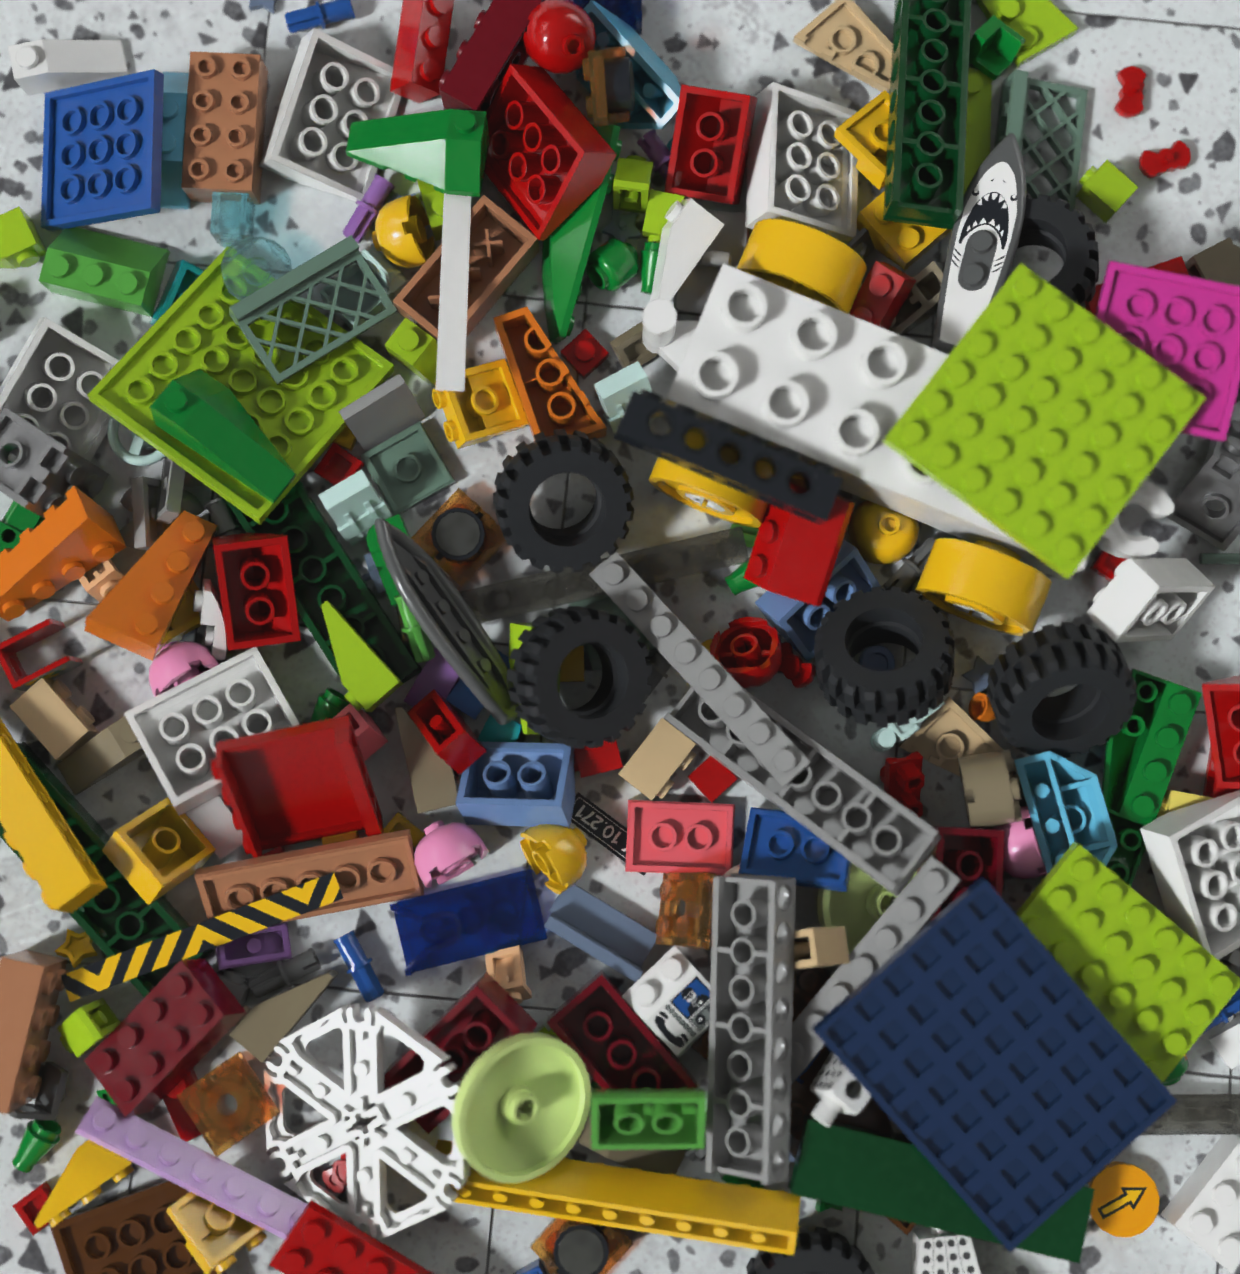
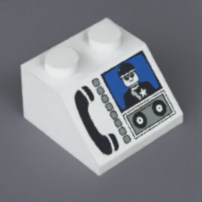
[622,945,710,1057]

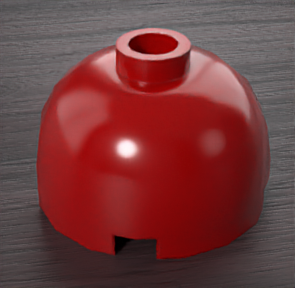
[523,0,596,74]
[709,616,783,689]

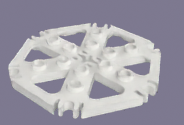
[264,1003,470,1239]

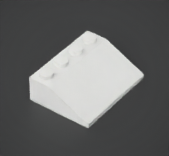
[259,28,402,201]
[745,82,858,241]
[0,317,119,489]
[124,647,300,816]
[1140,790,1240,960]

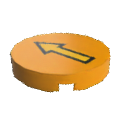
[1088,1161,1160,1238]

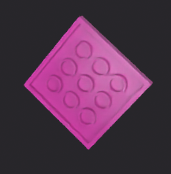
[1095,261,1240,442]

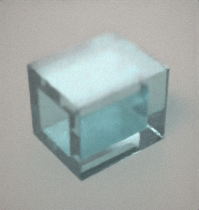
[210,192,255,249]

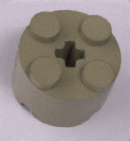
[958,749,1022,828]

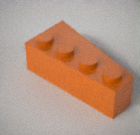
[493,306,607,441]
[85,510,217,661]

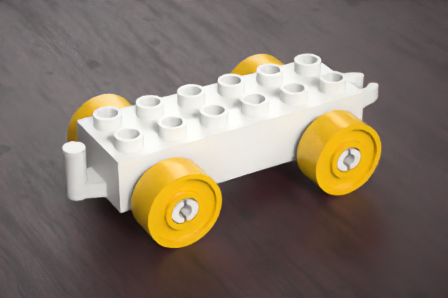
[642,219,1174,636]

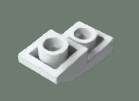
[193,578,226,660]
[185,795,243,860]

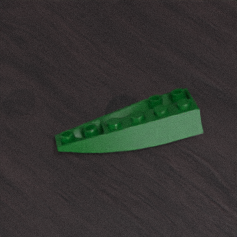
[542,125,622,344]
[1102,668,1202,887]

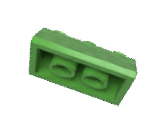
[38,227,170,317]
[591,1088,707,1150]

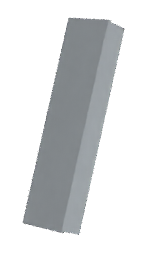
[664,687,941,897]
[705,873,795,1185]

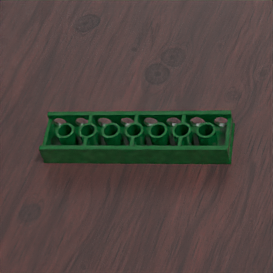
[883,0,971,230]
[226,480,422,709]
[0,742,213,998]
[788,1114,1095,1264]

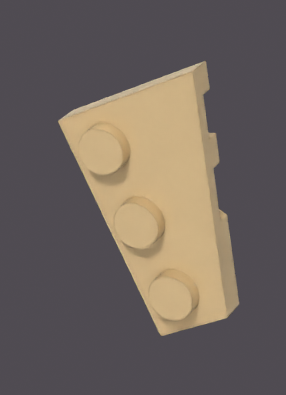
[793,0,893,93]
[899,696,1020,782]

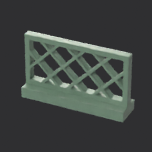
[994,69,1088,212]
[229,235,398,385]

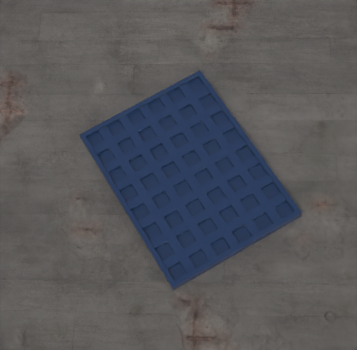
[812,877,1177,1252]

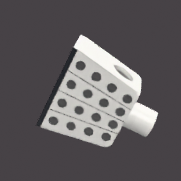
[810,1051,872,1127]
[910,1227,981,1274]

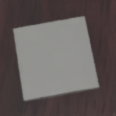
[339,374,425,452]

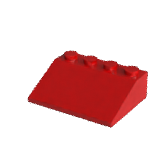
[484,63,617,241]

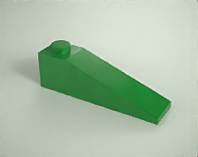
[346,109,490,197]
[150,369,296,504]

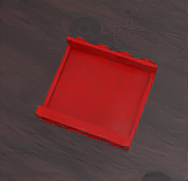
[211,715,384,858]

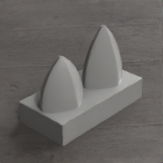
[155,457,205,524]
[119,476,167,550]

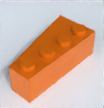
[0,485,126,622]

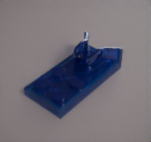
[389,868,548,976]

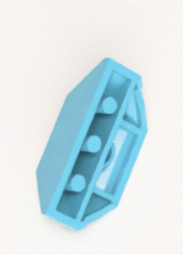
[576,0,681,129]
[161,72,191,209]
[1014,750,1118,874]

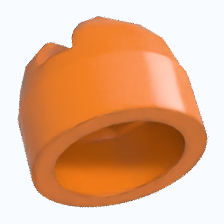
[968,692,996,722]

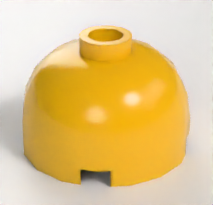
[372,195,435,268]
[848,500,920,565]
[520,824,587,894]

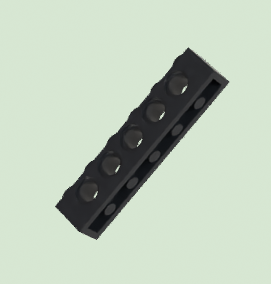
[614,390,843,525]

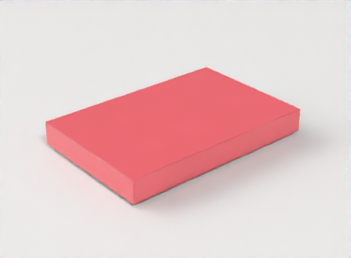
[625,800,735,875]

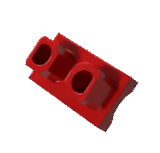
[879,751,925,817]

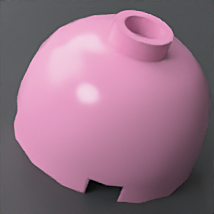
[149,641,220,697]
[992,805,1047,879]
[414,820,489,888]

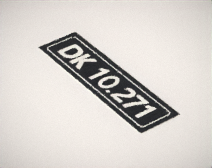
[571,792,646,876]

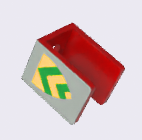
[0,618,83,691]

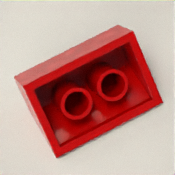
[664,84,758,205]
[744,478,855,607]
[212,533,301,651]
[1202,675,1240,789]

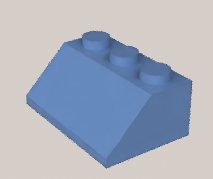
[755,539,883,662]
[455,741,575,828]

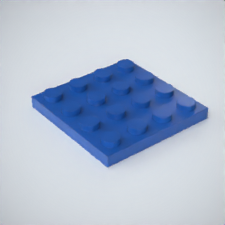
[41,69,164,231]

